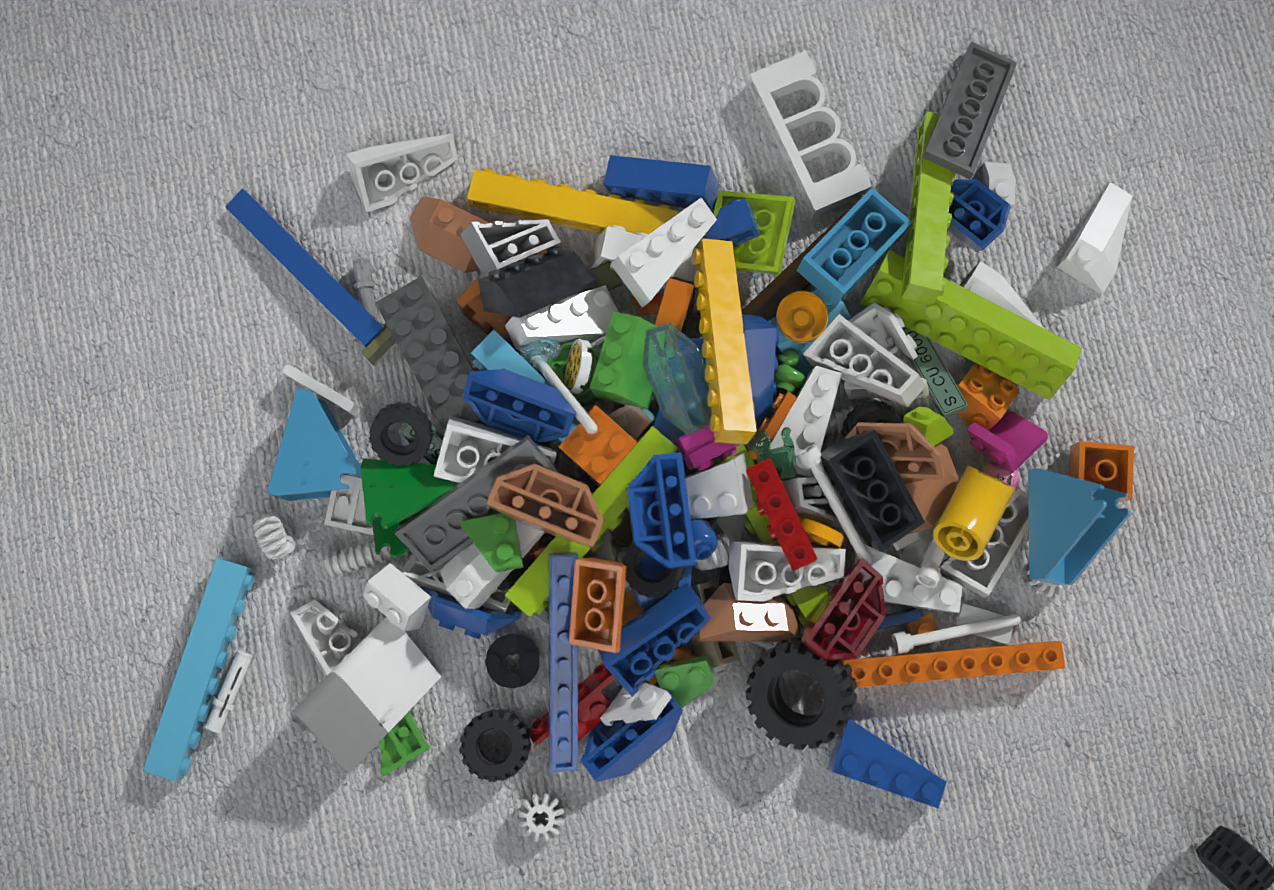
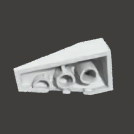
[1057,182,1132,295]

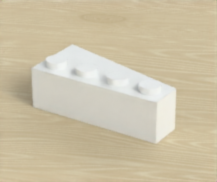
[589,225,696,290]
[505,285,618,350]
[803,314,926,407]
[757,366,842,478]
[849,545,963,613]

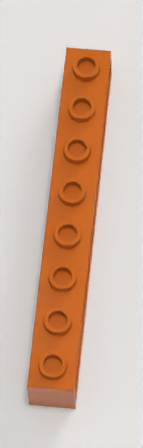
[841,641,1065,688]

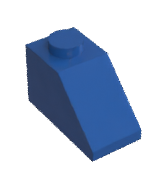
[705,198,761,246]

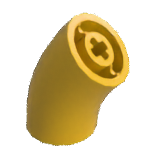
[933,466,1015,561]

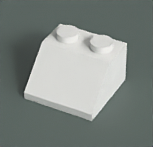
[363,563,431,631]

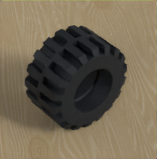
[459,710,531,782]
[1196,825,1274,890]

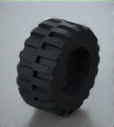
[745,637,857,750]

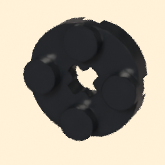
[485,634,540,689]

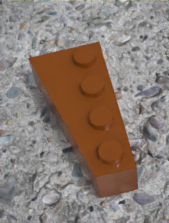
[456,278,560,378]

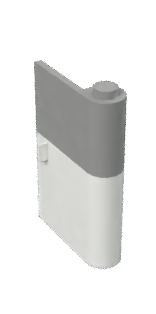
[290,617,441,774]

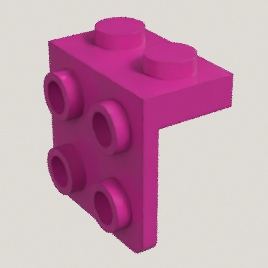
[967,411,1048,472]

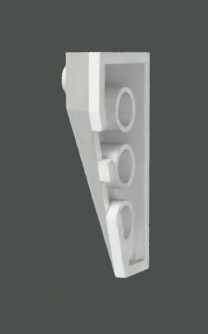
[346,134,458,212]
[963,261,1044,328]
[434,416,557,483]
[440,520,545,609]
[729,541,846,601]
[290,600,363,677]

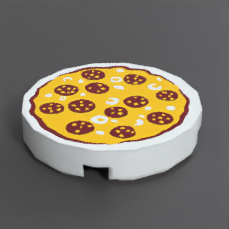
[565,339,592,394]

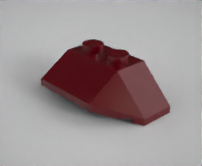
[802,558,885,660]

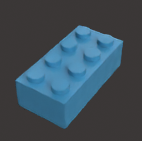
[797,188,912,306]

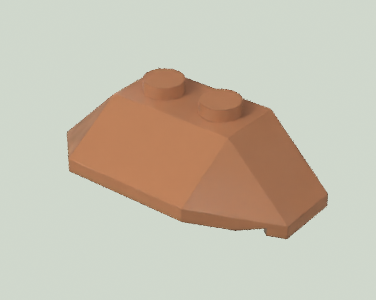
[410,196,489,273]
[844,423,945,480]
[902,443,959,534]
[486,464,604,548]
[697,583,802,642]

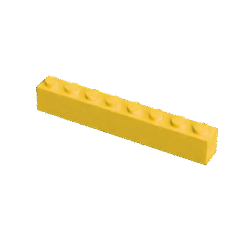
[467,168,678,235]
[692,238,756,444]

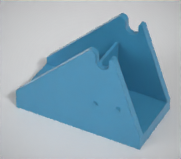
[267,388,362,501]
[1028,468,1131,586]

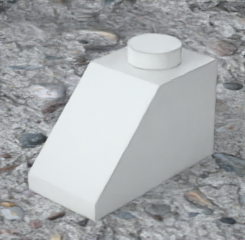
[982,162,1016,210]

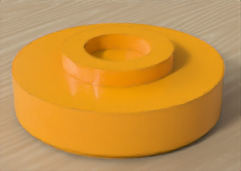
[776,291,828,343]
[799,517,844,548]

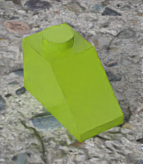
[903,406,953,447]

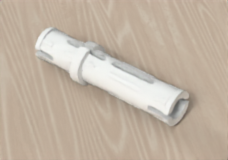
[204,649,254,733]

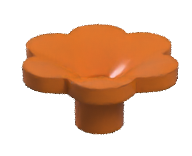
[631,291,663,315]

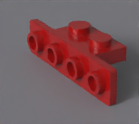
[746,459,817,570]
[527,663,615,746]

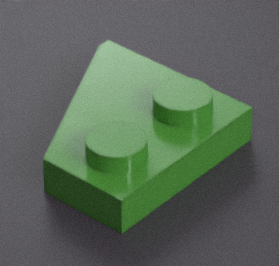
[460,513,524,573]
[655,655,715,708]
[379,711,430,776]

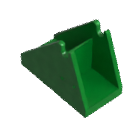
[361,458,460,558]

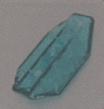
[643,323,712,435]

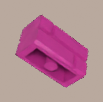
[675,423,741,471]

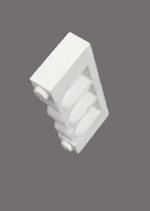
[748,51,873,219]

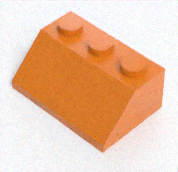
[569,557,626,653]

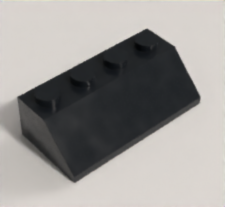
[478,246,597,318]
[820,429,926,552]

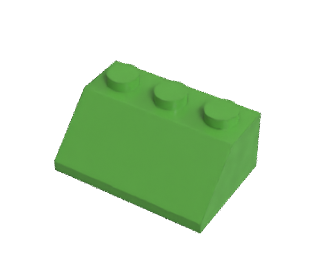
[590,311,670,410]

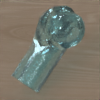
[520,338,562,359]

